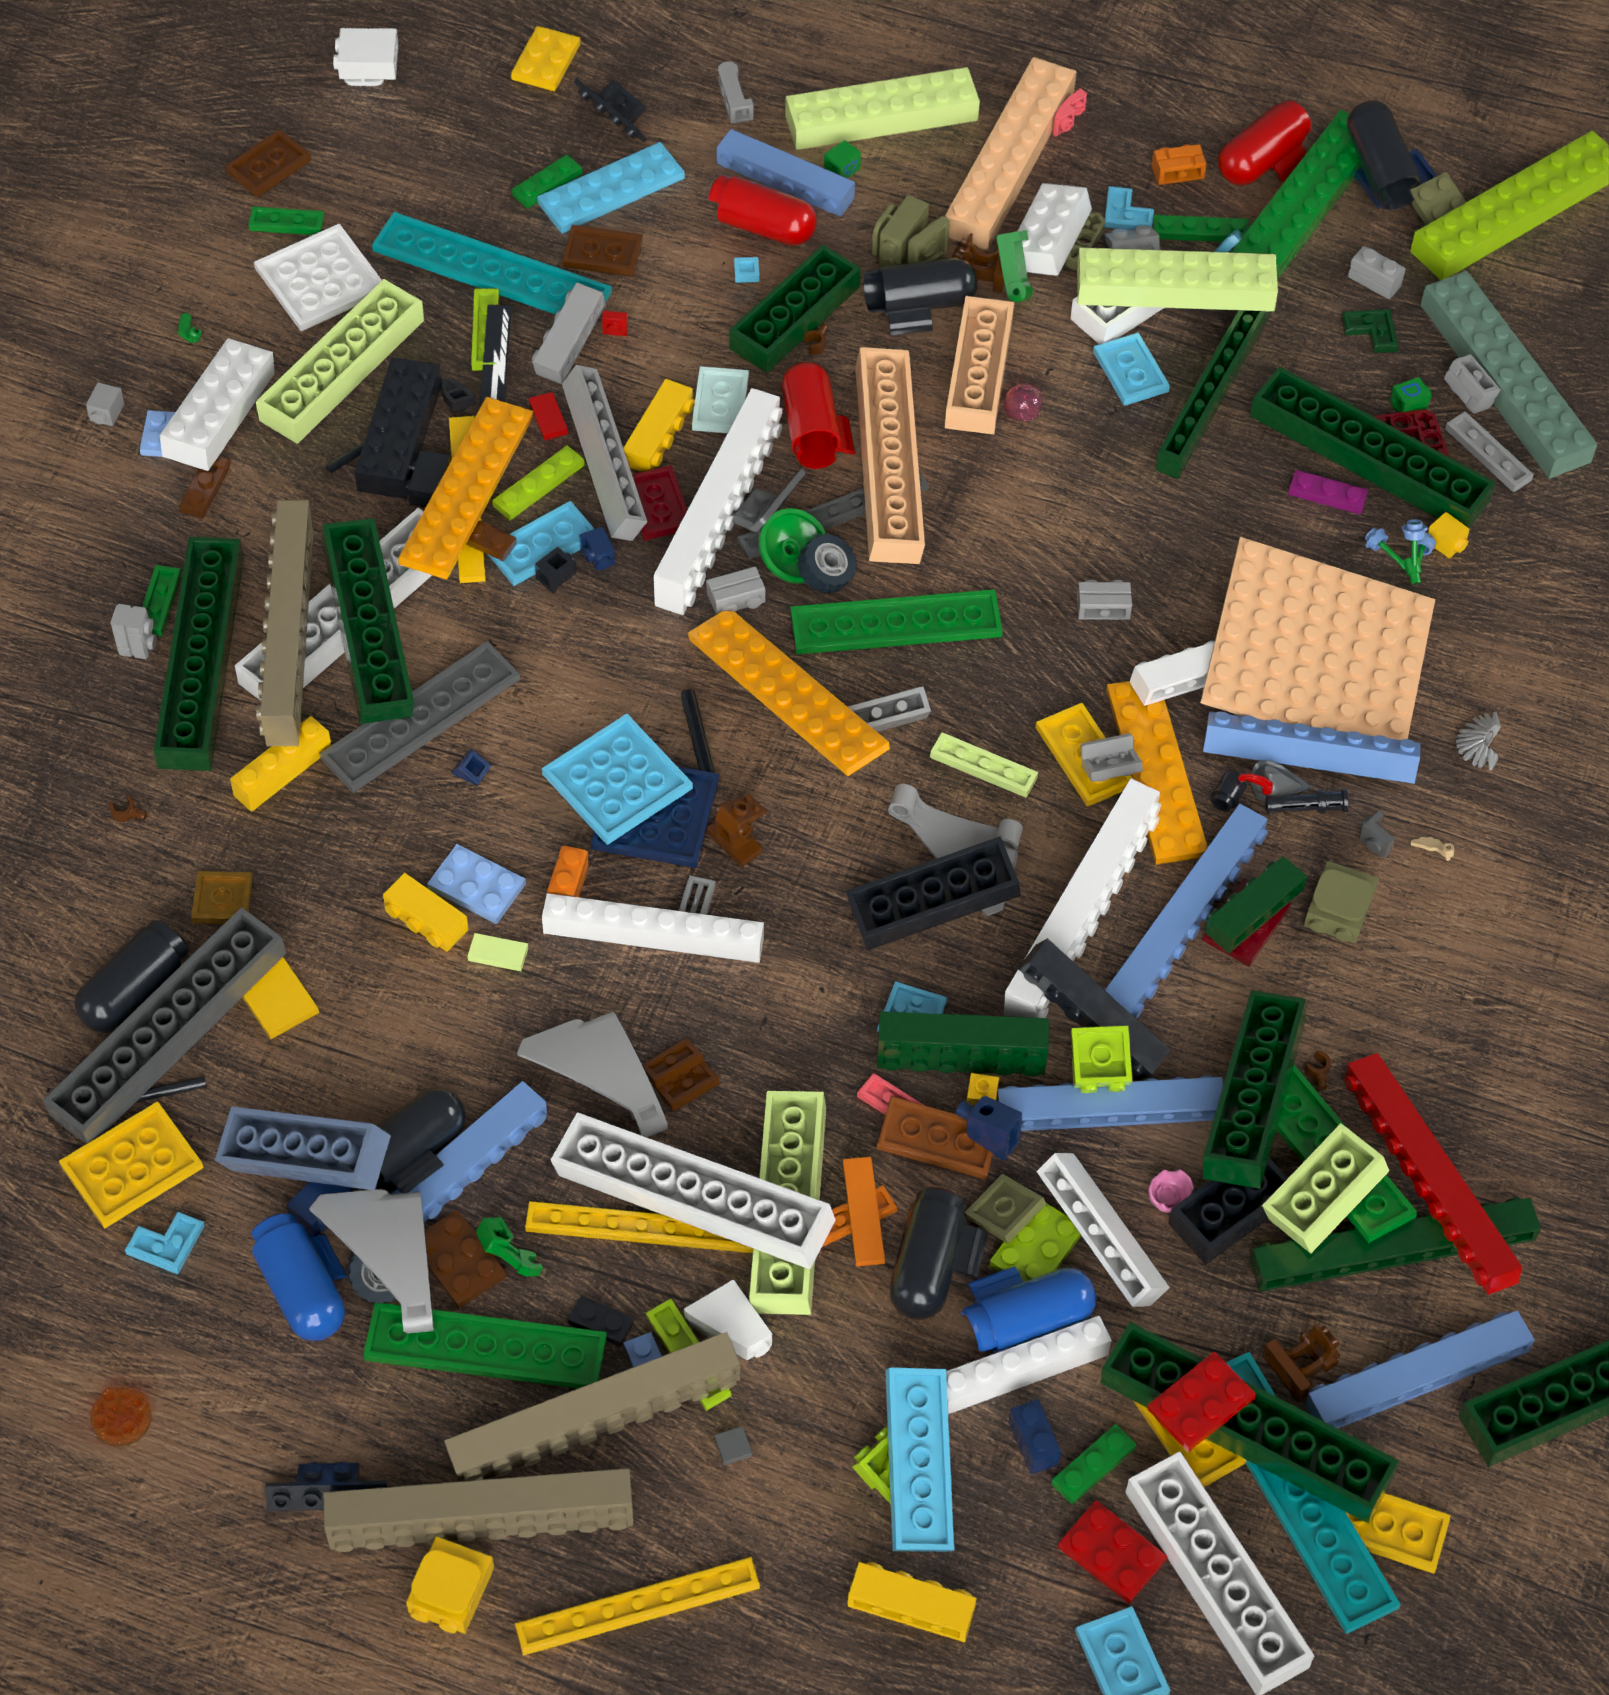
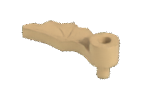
[1411,836,1454,861]

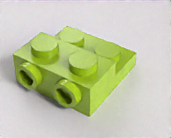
[1071,1026,1132,1093]
[852,1425,891,1505]

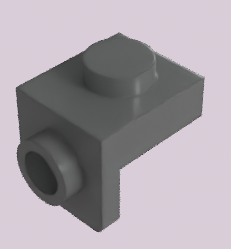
[1359,810,1395,859]

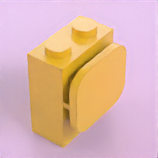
[406,1536,494,1634]

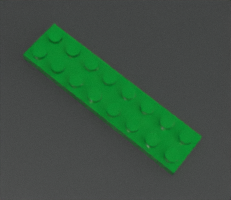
[790,589,1003,655]
[1276,1065,1417,1243]
[363,1302,607,1389]

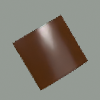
[642,1038,720,1112]

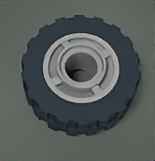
[797,534,857,594]

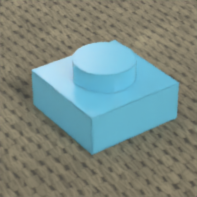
[734,257,760,283]

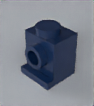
[579,527,615,571]

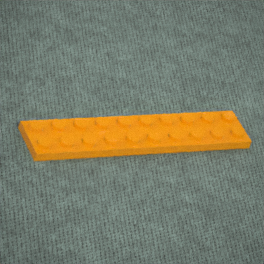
[398,397,533,580]
[688,611,890,776]

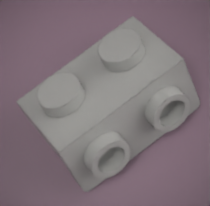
[1105,225,1160,250]
[1081,733,1143,782]

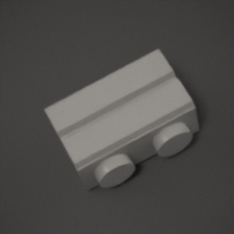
[1348,246,1406,299]
[1444,354,1501,414]
[706,567,765,615]
[1077,580,1132,620]
[110,604,157,659]

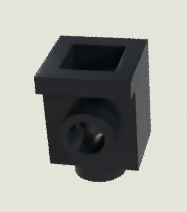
[535,547,576,594]

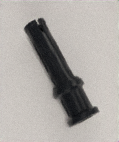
[1265,788,1349,814]

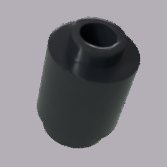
[1211,772,1247,812]

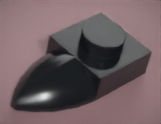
[441,379,476,412]

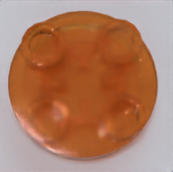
[90,1387,152,1447]

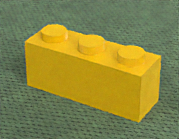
[383,873,469,952]

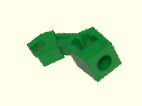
[476,1217,543,1277]

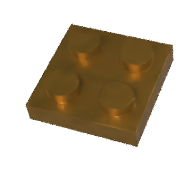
[191,871,253,924]

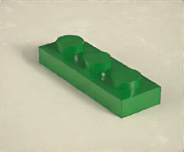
[512,155,582,209]
[248,206,325,235]
[142,565,182,637]
[1051,1424,1137,1505]

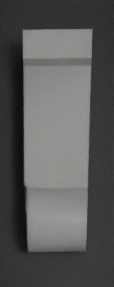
[718,62,753,124]

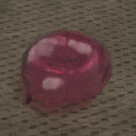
[1004,383,1043,421]

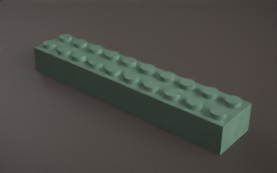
[1420,271,1597,479]

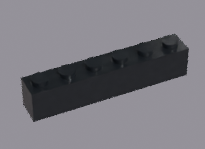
[1017,938,1170,1080]

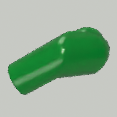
[178,313,202,343]

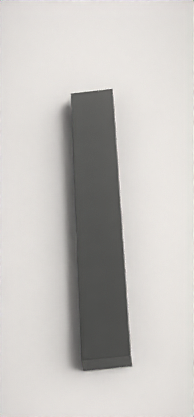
[737,470,929,560]

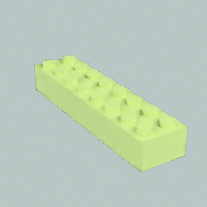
[785,67,980,150]
[1077,248,1278,311]
[256,279,424,444]
[749,1091,826,1315]

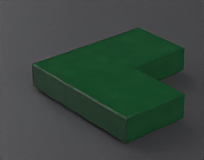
[1341,309,1399,353]

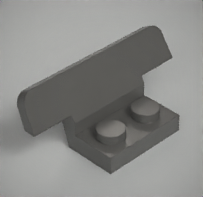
[733,468,806,533]

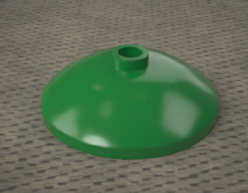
[758,508,827,584]

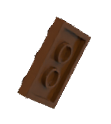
[225,129,311,198]
[562,225,643,277]
[424,1210,507,1309]

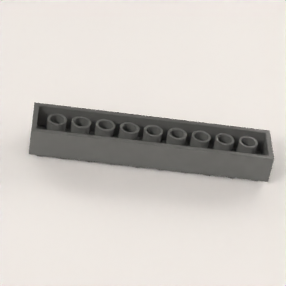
[43,907,287,1144]

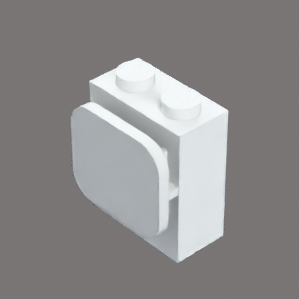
[334,28,398,86]

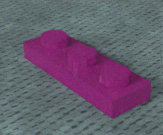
[1288,470,1369,515]

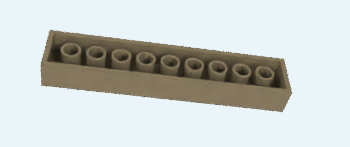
[256,500,314,746]
[444,1332,740,1482]
[324,1468,634,1552]

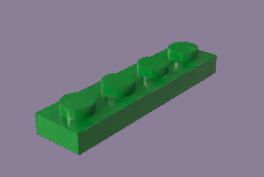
[1152,215,1249,242]

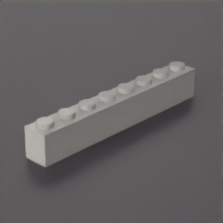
[562,365,647,541]

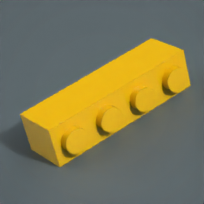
[623,379,695,472]
[230,716,331,812]
[848,1562,977,1642]

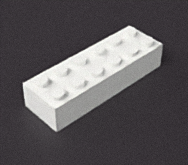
[160,338,275,471]

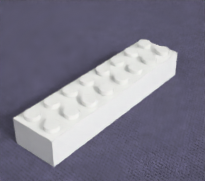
[1126,1452,1314,1695]

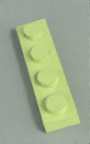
[930,733,1038,798]

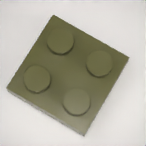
[1411,172,1466,225]
[907,216,950,263]
[965,1174,1046,1244]

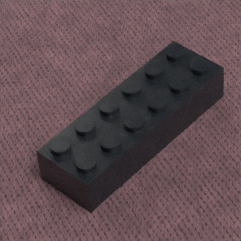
[355,357,442,499]
[846,836,1021,951]

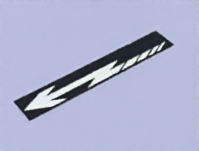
[480,305,512,408]

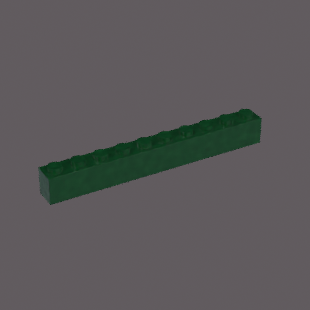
[1156,310,1273,479]
[1250,1197,1541,1292]

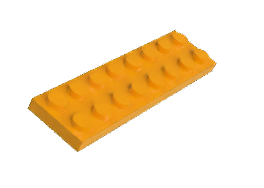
[1106,681,1208,865]

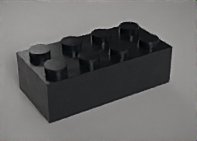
[1168,1158,1288,1265]

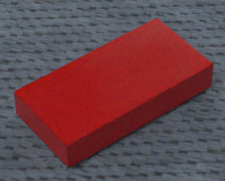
[529,392,568,441]

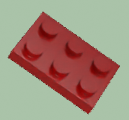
[1147,1351,1256,1452]
[1058,1500,1168,1604]

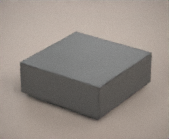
[714,1426,752,1465]

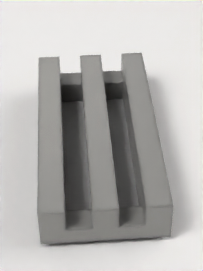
[679,875,716,915]

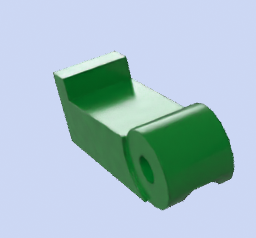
[996,230,1033,302]

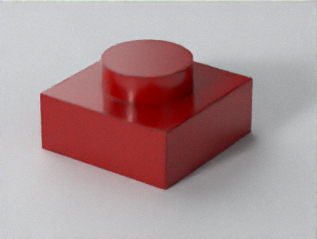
[602,311,628,336]

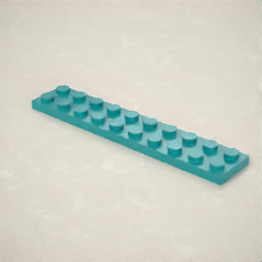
[372,212,612,314]
[1226,1352,1400,1634]

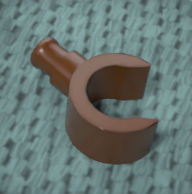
[804,324,828,355]
[109,795,147,822]
[1304,1051,1331,1090]

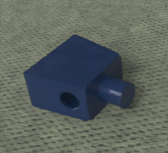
[956,1096,1022,1161]

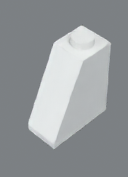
[684,1279,772,1360]

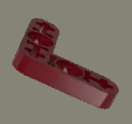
[1373,410,1449,457]

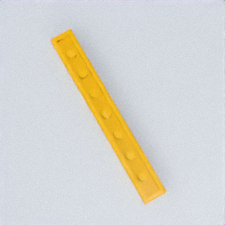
[449,416,485,583]
[525,1201,754,1253]
[515,1557,760,1655]

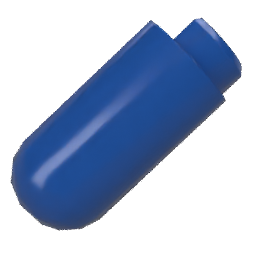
[251,1213,347,1341]
[961,1266,1097,1354]

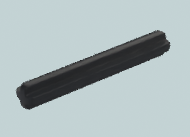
[681,689,715,773]

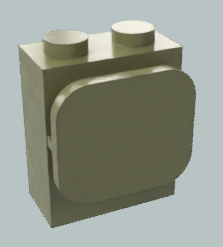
[872,195,929,266]
[1304,861,1379,944]

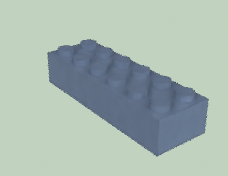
[215,1106,391,1190]

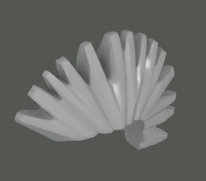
[1456,712,1501,770]

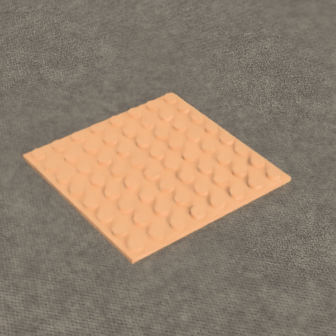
[1200,537,1435,740]

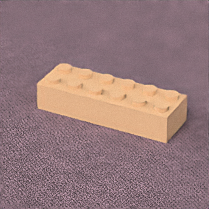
[945,296,1014,434]

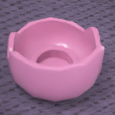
[1148,1169,1194,1213]

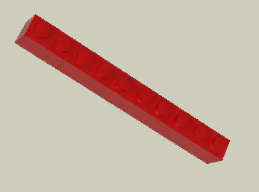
[1344,1053,1522,1295]

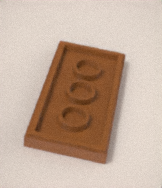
[876,1096,993,1180]

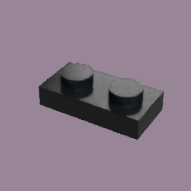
[568,1295,634,1347]

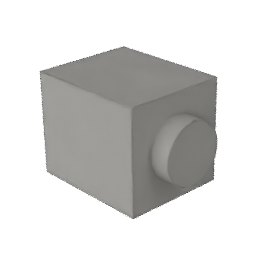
[86,383,124,426]

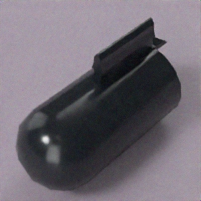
[1347,100,1422,210]
[864,258,978,335]
[75,920,188,1033]
[359,1087,466,1193]
[890,1187,988,1320]

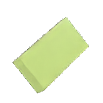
[468,933,528,971]

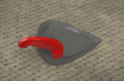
[1238,760,1311,802]

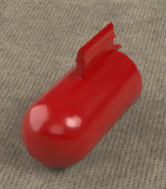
[1218,100,1311,186]
[707,175,817,246]
[782,362,856,469]

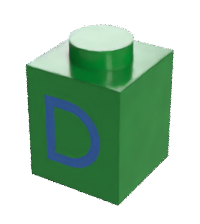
[824,140,861,178]
[1389,377,1431,413]

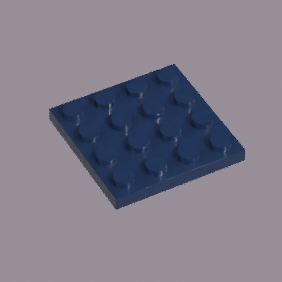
[591,767,719,868]

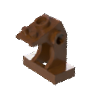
[952,233,1004,293]
[707,793,767,868]
[1262,1324,1341,1402]

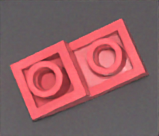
[1053,89,1087,136]

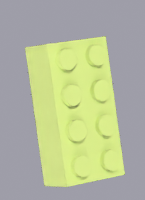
[1262,1124,1389,1254]

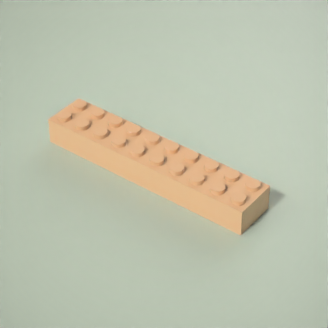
[945,57,1076,251]
[855,347,925,564]

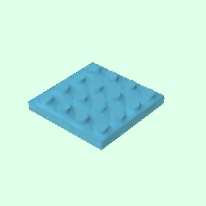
[542,714,693,845]

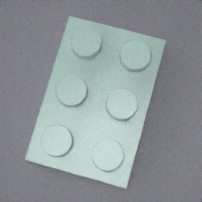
[692,366,749,433]

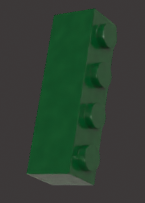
[1205,856,1307,954]

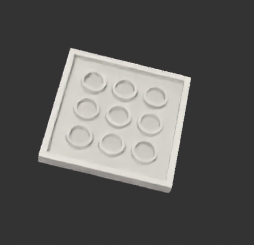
[254,224,382,331]

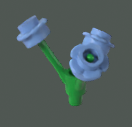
[1365,519,1436,585]

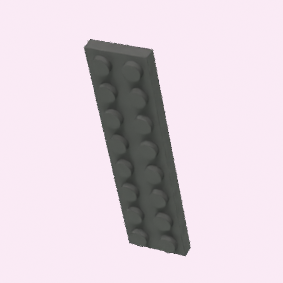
[320,641,520,793]

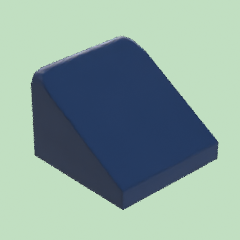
[451,749,492,786]

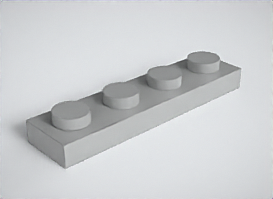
[1445,412,1534,492]

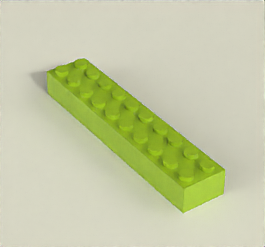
[1410,130,1609,280]

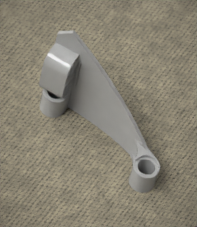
[888,784,1023,916]
[517,1012,668,1138]
[310,1189,433,1334]

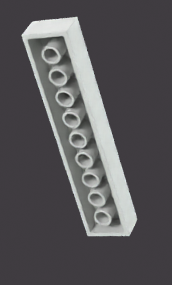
[654,388,782,615]
[235,508,432,701]
[1004,779,1161,1018]
[551,1113,836,1269]

